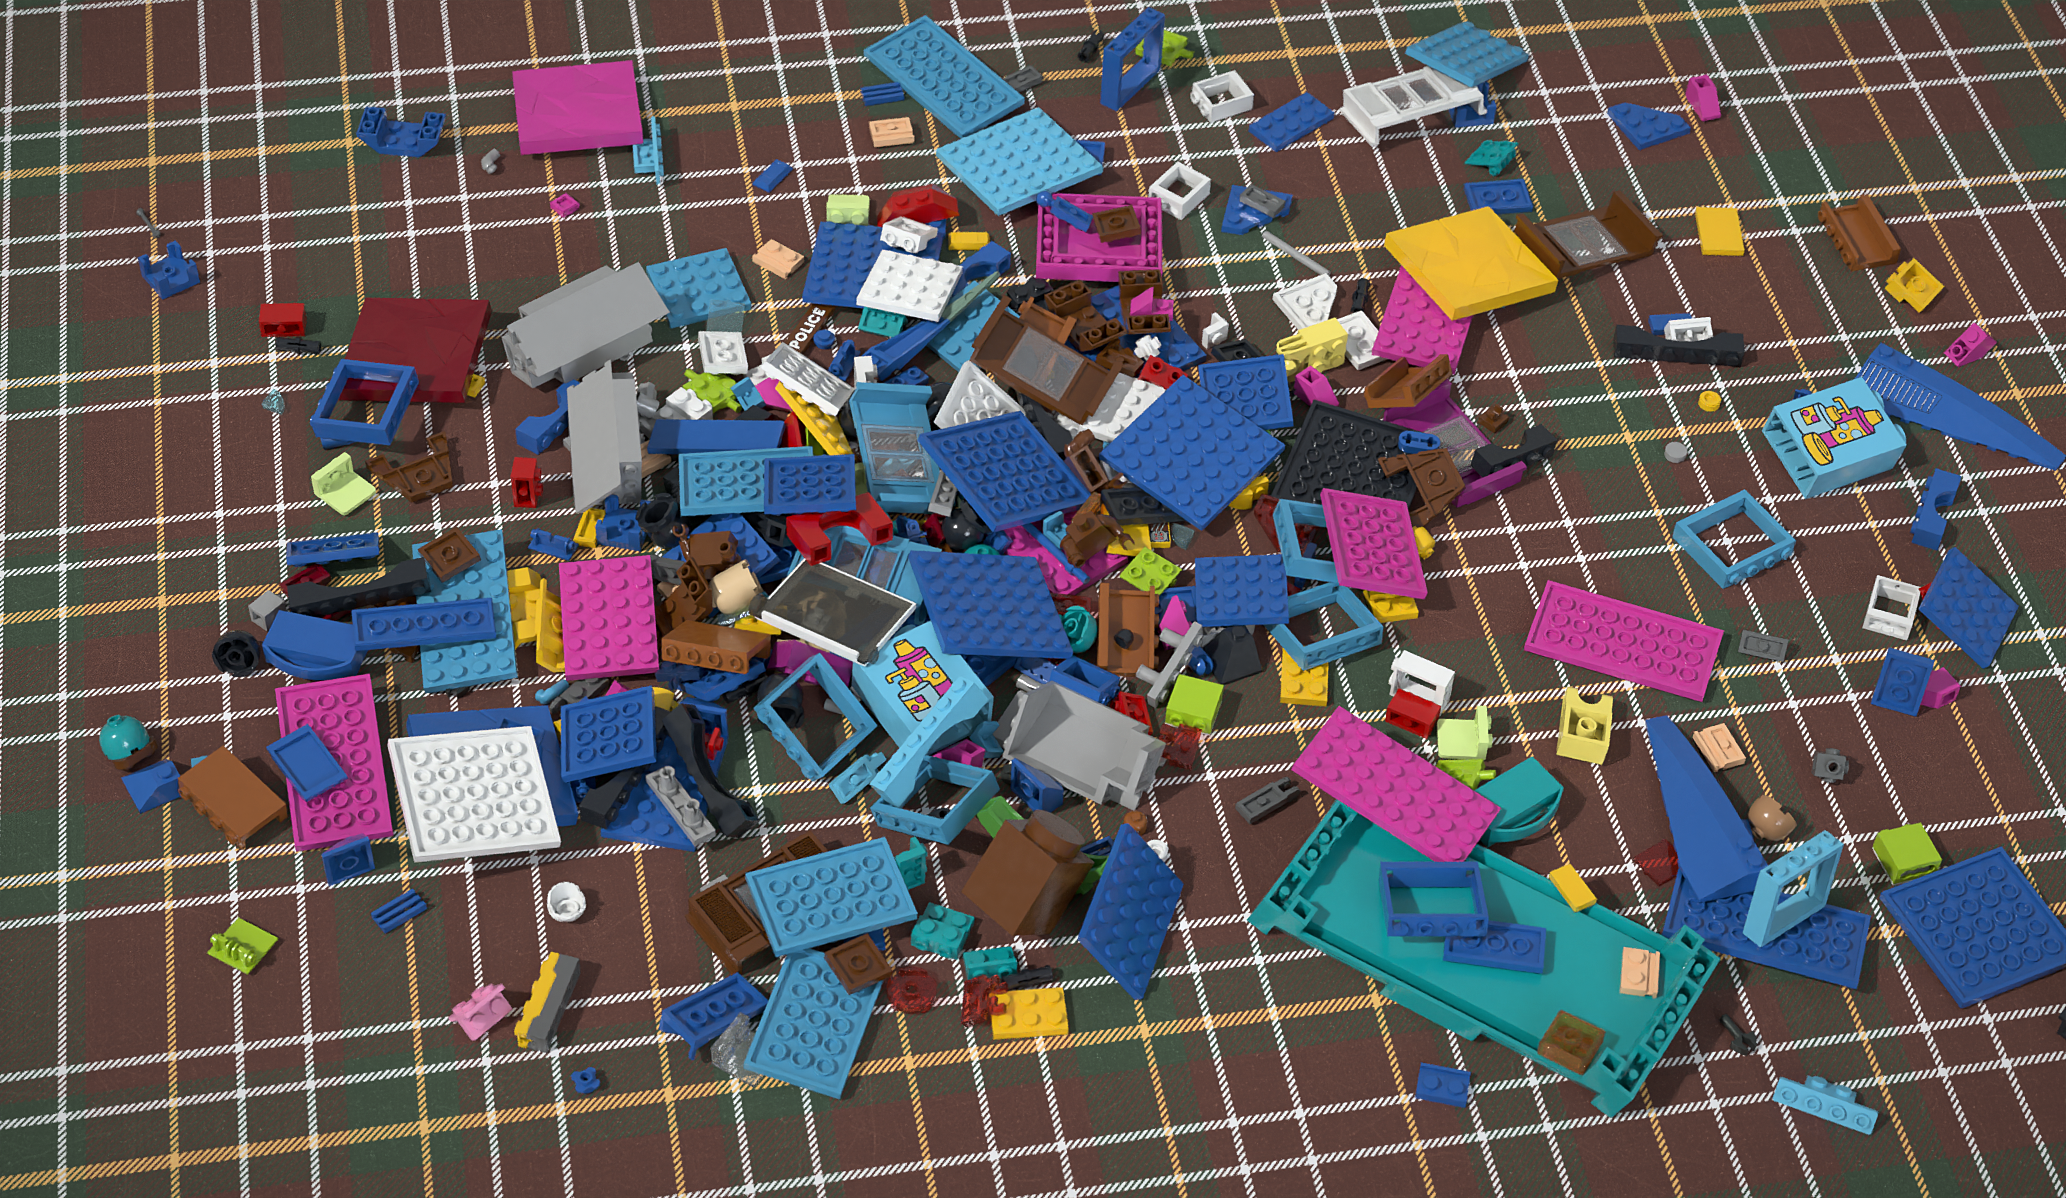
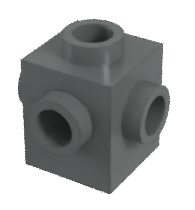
[1811,748,1849,783]

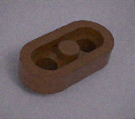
[112,735,158,771]

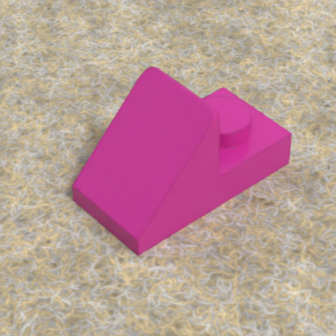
[1130,287,1174,321]

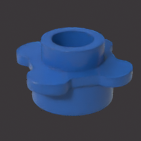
[571,1067,600,1094]

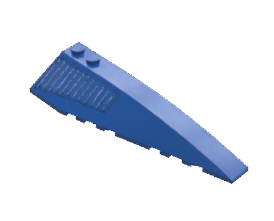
[1855,343,2066,471]

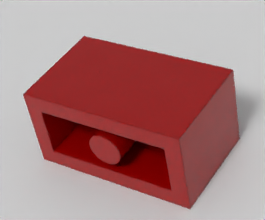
[259,303,307,337]
[1385,688,1441,739]

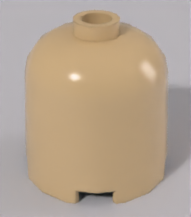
[709,559,766,615]

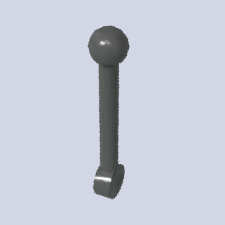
[136,208,161,239]

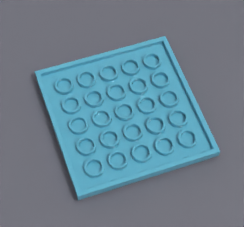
[935,107,1103,216]

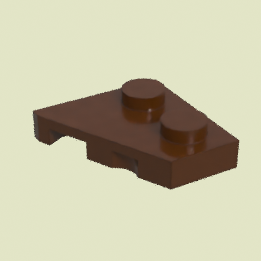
[1095,338,1144,378]

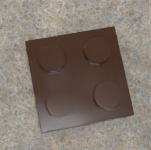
[1092,205,1141,243]
[418,527,481,583]
[824,933,893,995]

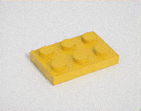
[1280,648,1328,707]
[989,987,1068,1040]

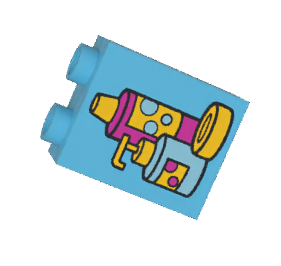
[1762,377,1906,499]
[852,621,994,756]

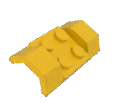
[507,567,541,650]
[534,578,565,673]

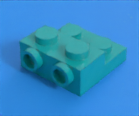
[911,902,975,960]

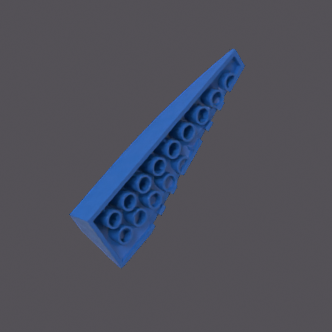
[1645,715,1770,903]

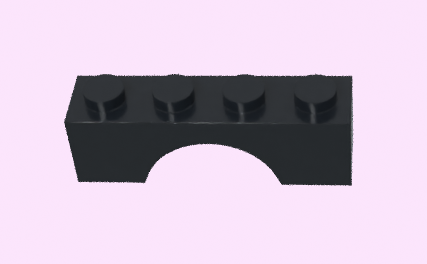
[1470,424,1558,478]

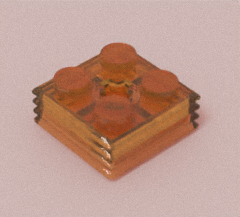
[1537,1010,1605,1075]

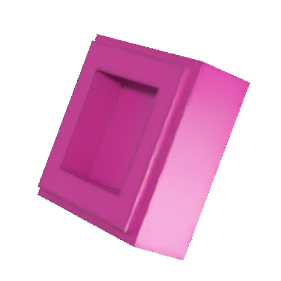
[550,193,580,218]

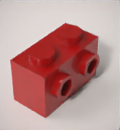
[1137,355,1188,390]
[511,457,543,508]

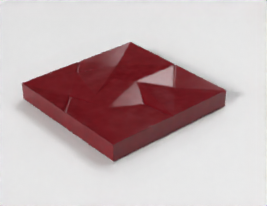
[338,298,492,403]

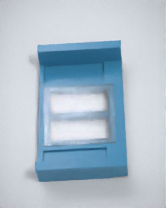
[849,382,956,514]
[787,526,942,625]

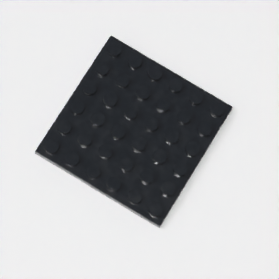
[1270,400,1432,511]

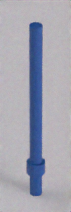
[1021,523,1090,584]

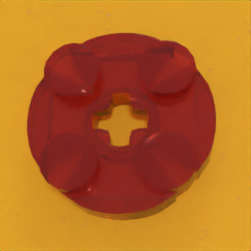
[887,967,937,1014]

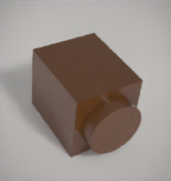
[961,810,1095,936]

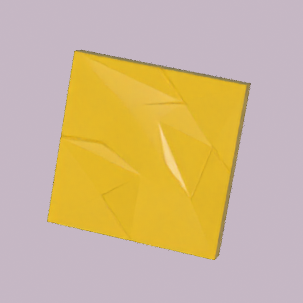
[1384,206,1558,321]

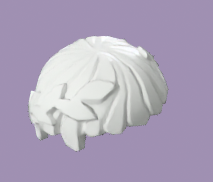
[547,882,586,922]

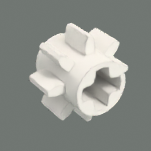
[1134,335,1161,361]

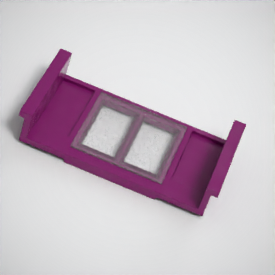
[1383,379,1527,508]

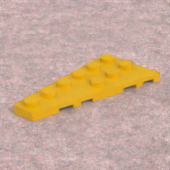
[775,381,853,455]

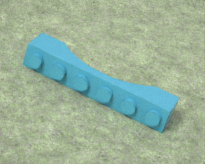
[870,676,989,808]

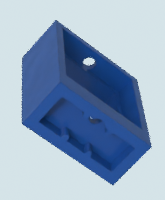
[1049,655,1120,706]

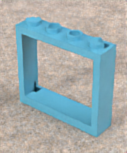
[1743,830,1844,947]

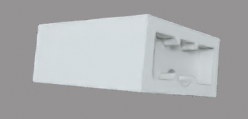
[1191,70,1254,123]
[1149,162,1211,220]
[1862,575,1921,640]
[1388,650,1455,716]

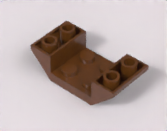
[1118,269,1171,334]
[1045,280,1128,352]
[654,556,713,650]

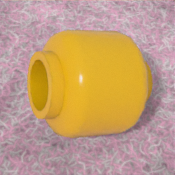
[1412,526,1435,560]

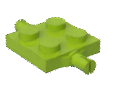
[1135,30,1194,66]
[683,368,742,413]
[1436,759,1496,791]

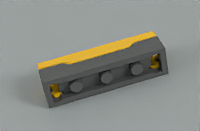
[514,952,581,1053]

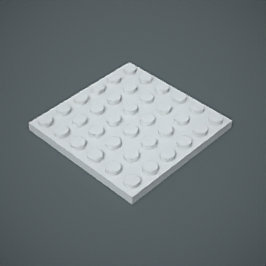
[388,726,561,863]

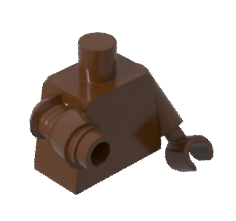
[1064,429,1128,495]
[1060,511,1135,568]
[672,524,741,584]

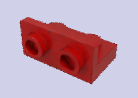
[1109,691,1153,736]

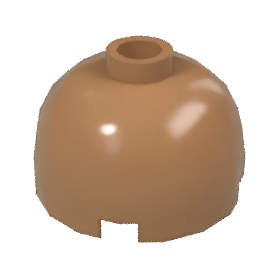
[1748,795,1797,841]

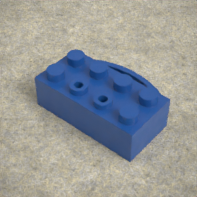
[262,610,368,680]

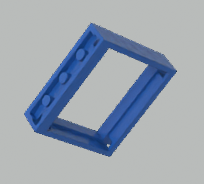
[1100,7,1165,112]
[310,359,419,445]
[1379,862,1489,936]

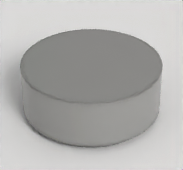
[1664,442,1687,463]

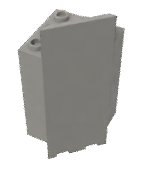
[502,262,670,388]
[567,359,642,513]
[993,681,1167,811]

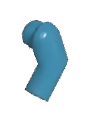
[535,679,569,705]

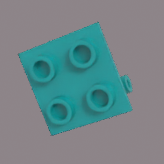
[1465,140,1519,176]

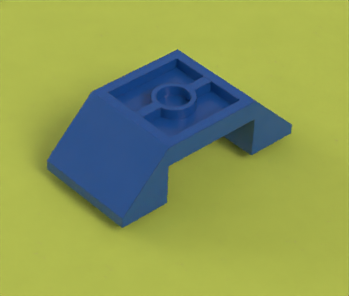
[356,107,446,157]

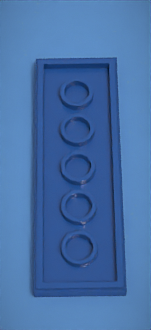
[647,419,785,454]
[352,597,496,651]

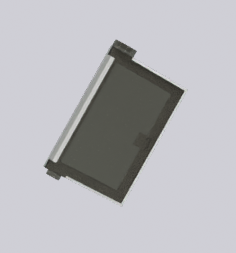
[748,558,916,666]

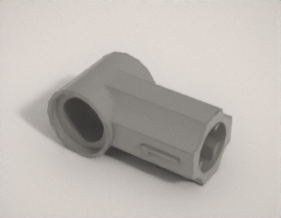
[636,382,659,419]

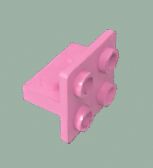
[448,984,513,1041]

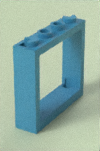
[1673,489,1796,589]
[1273,499,1339,583]
[1263,582,1383,671]
[753,653,877,781]
[870,755,1000,845]

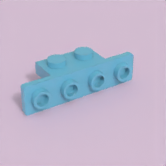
[633,116,664,185]
[1773,1076,1878,1135]

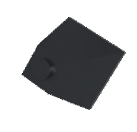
[1203,625,1262,685]

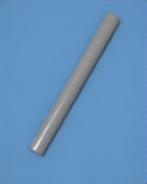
[1262,231,1330,276]

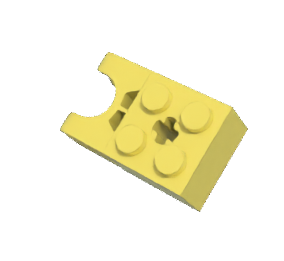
[1276,318,1348,383]
[1556,686,1613,765]

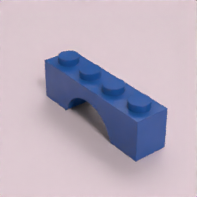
[949,241,1011,300]
[515,380,580,455]
[1910,469,1961,550]

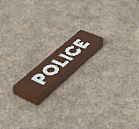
[785,303,835,355]

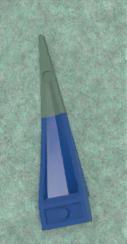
[861,271,1000,381]

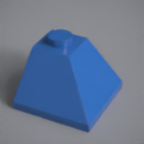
[679,697,729,737]
[1010,758,1064,812]
[121,759,181,814]
[321,833,375,886]

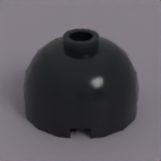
[212,630,261,677]

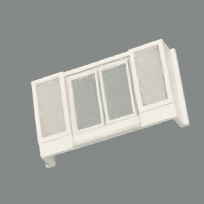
[1340,66,1487,146]

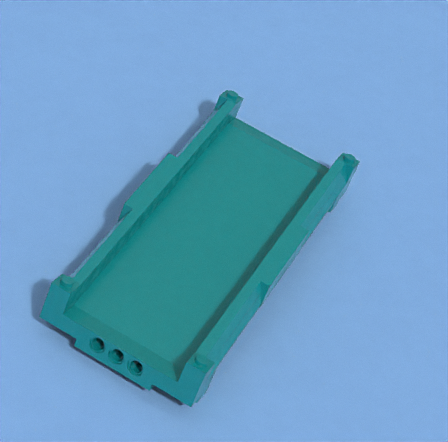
[1247,799,1721,1118]

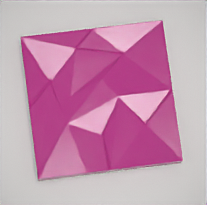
[512,60,643,155]
[1036,193,1162,282]

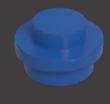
[814,330,835,350]

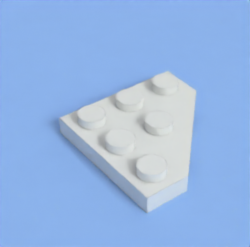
[1273,273,1337,330]

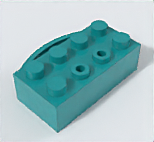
[1474,756,1564,848]

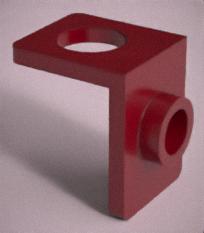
[921,513,946,547]

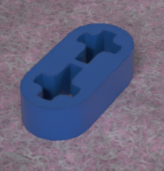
[1398,431,1440,454]

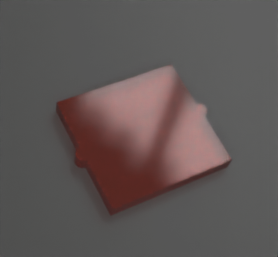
[1633,839,1679,887]

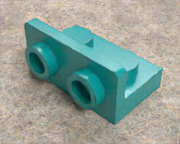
[858,307,908,338]
[895,837,928,890]
[963,946,1017,982]

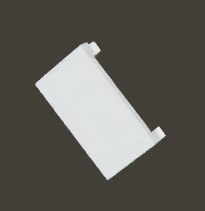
[1664,317,1713,341]

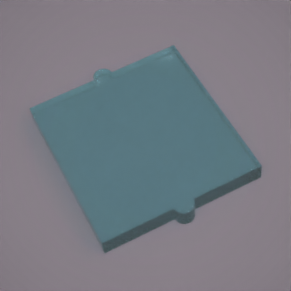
[706,299,745,333]
[716,606,756,626]

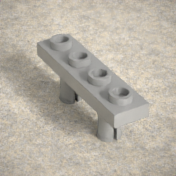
[1136,621,1204,708]
[646,766,716,846]

